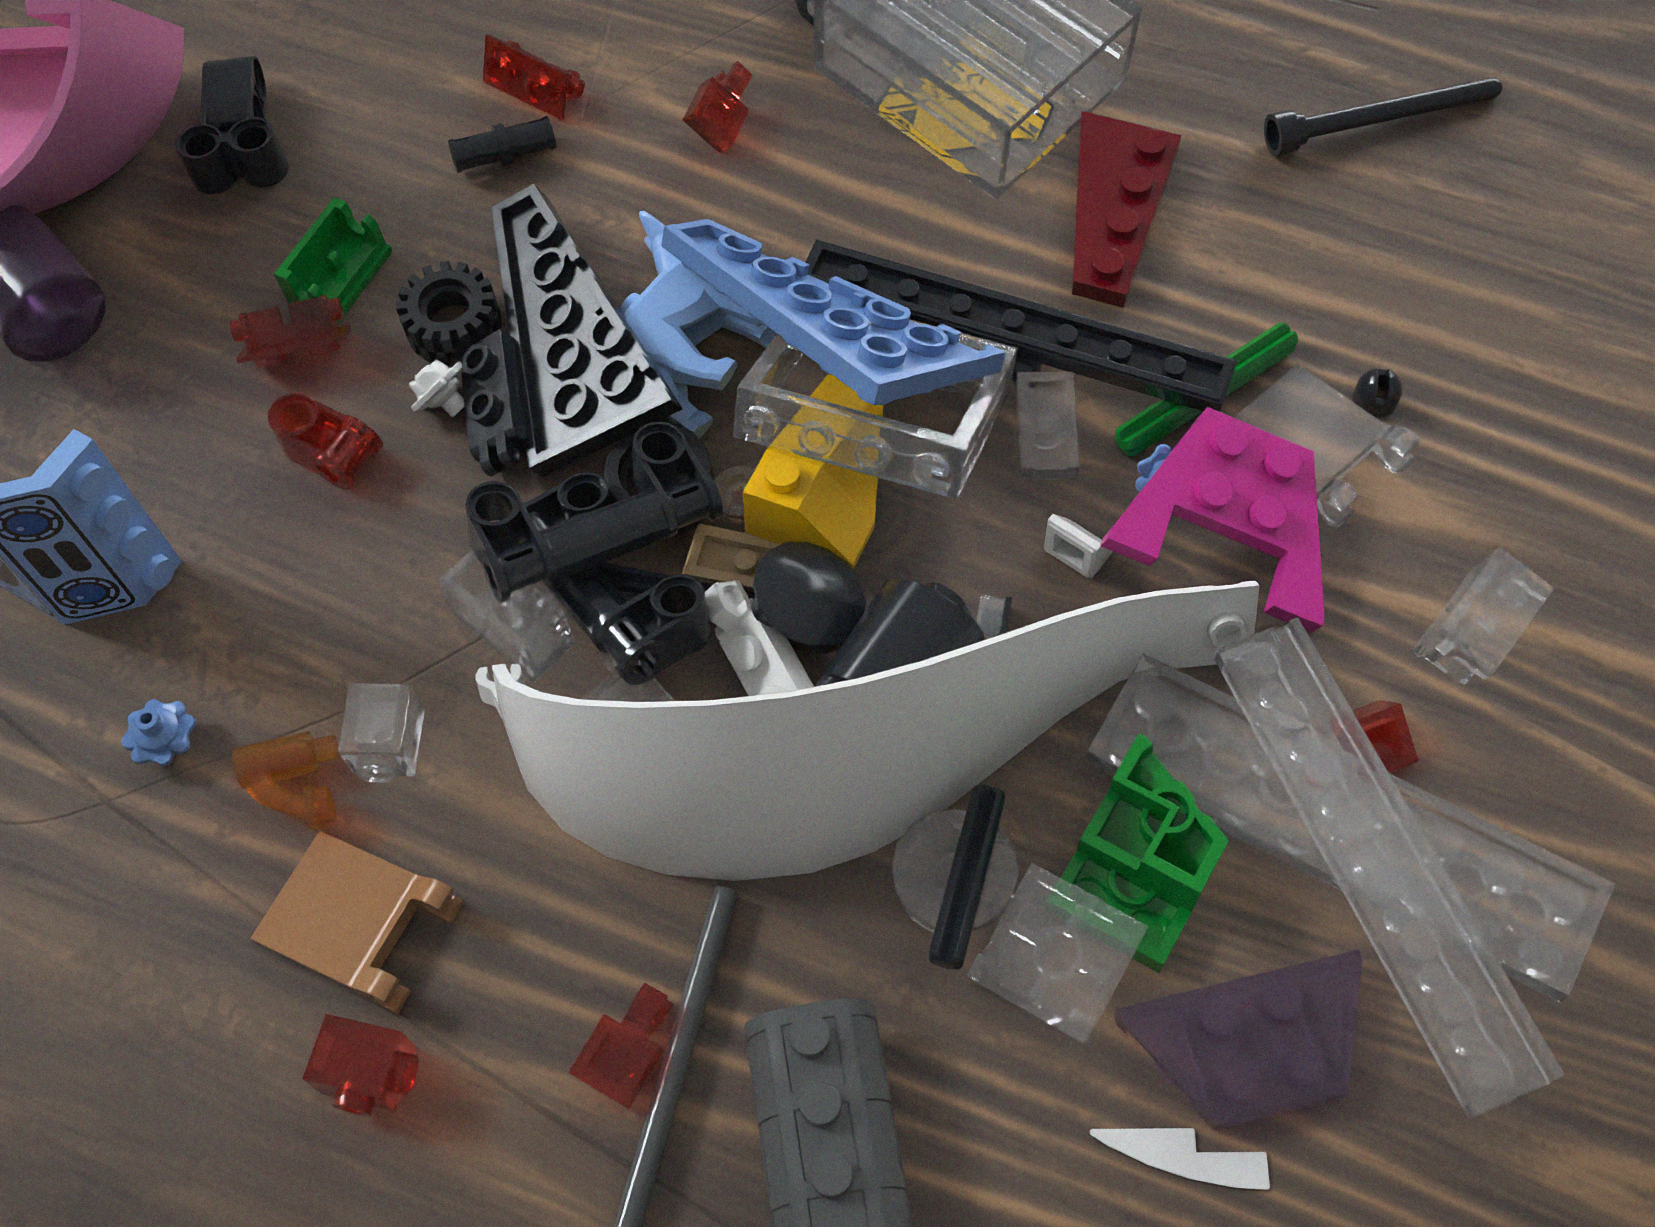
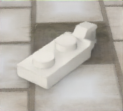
[705,580,814,696]

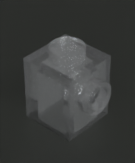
[338,683,425,783]

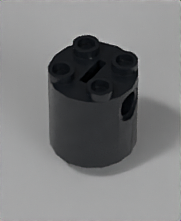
[815,578,985,687]

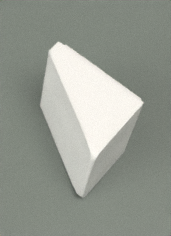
[1044,514,1113,579]

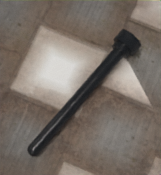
[1264,78,1503,156]

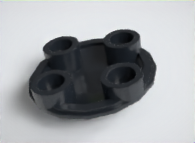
[751,542,866,654]

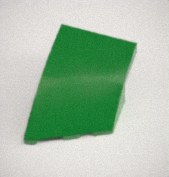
[1045,733,1229,973]

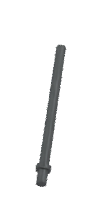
[613,886,739,1227]

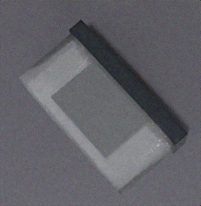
[976,594,1012,640]

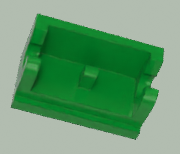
[274,197,393,328]

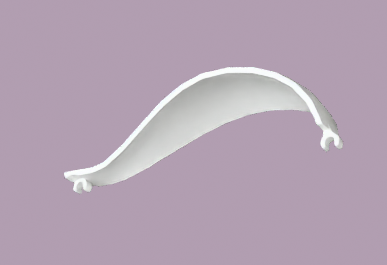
[476,581,1260,881]

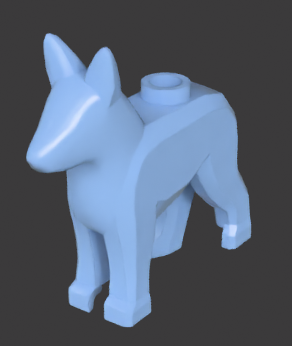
[620,211,784,439]

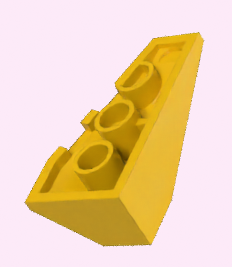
[743,374,884,570]

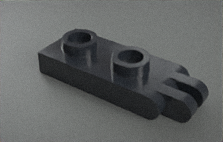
[459,329,527,477]

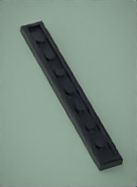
[805,239,1237,412]

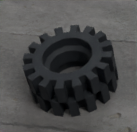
[396,261,502,366]

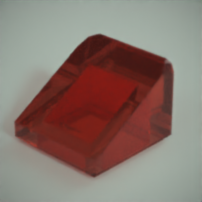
[1328,700,1419,783]

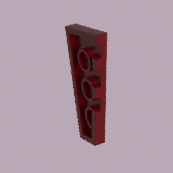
[1072,111,1182,308]

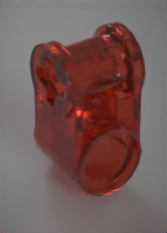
[268,393,383,490]

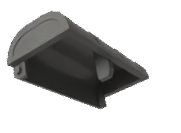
[744,998,913,1227]

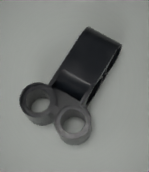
[175,55,289,194]

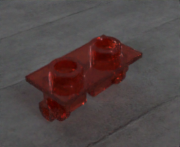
[483,34,585,120]
[230,295,351,368]

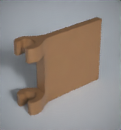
[250,831,464,1014]

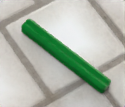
[1114,323,1299,457]

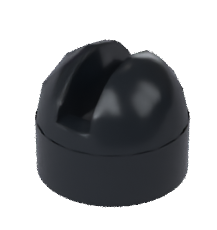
[1353,368,1402,417]

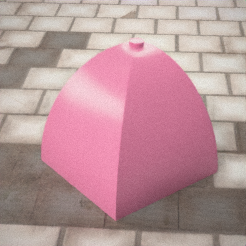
[0,0,184,223]

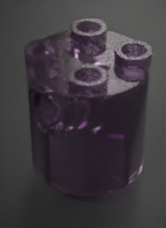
[0,205,106,362]

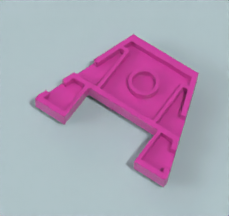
[1100,407,1325,632]

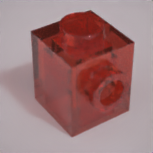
[302,1014,419,1117]

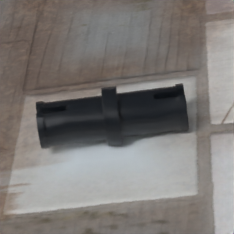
[448,116,557,173]

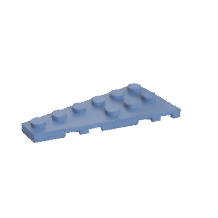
[661,219,1006,406]

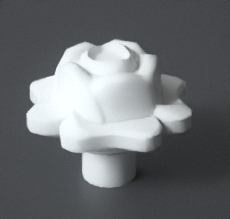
[409,360,465,417]

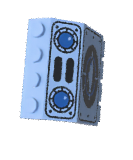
[0,429,182,625]

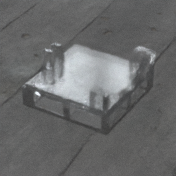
[966,862,1149,1044]

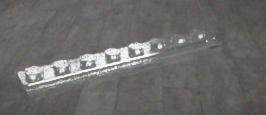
[1214,617,1565,1120]

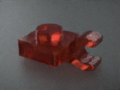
[682,61,752,154]
[568,983,673,1110]

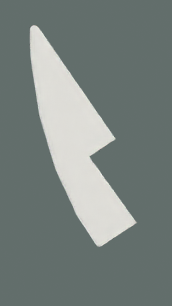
[1090,1128,1270,1190]

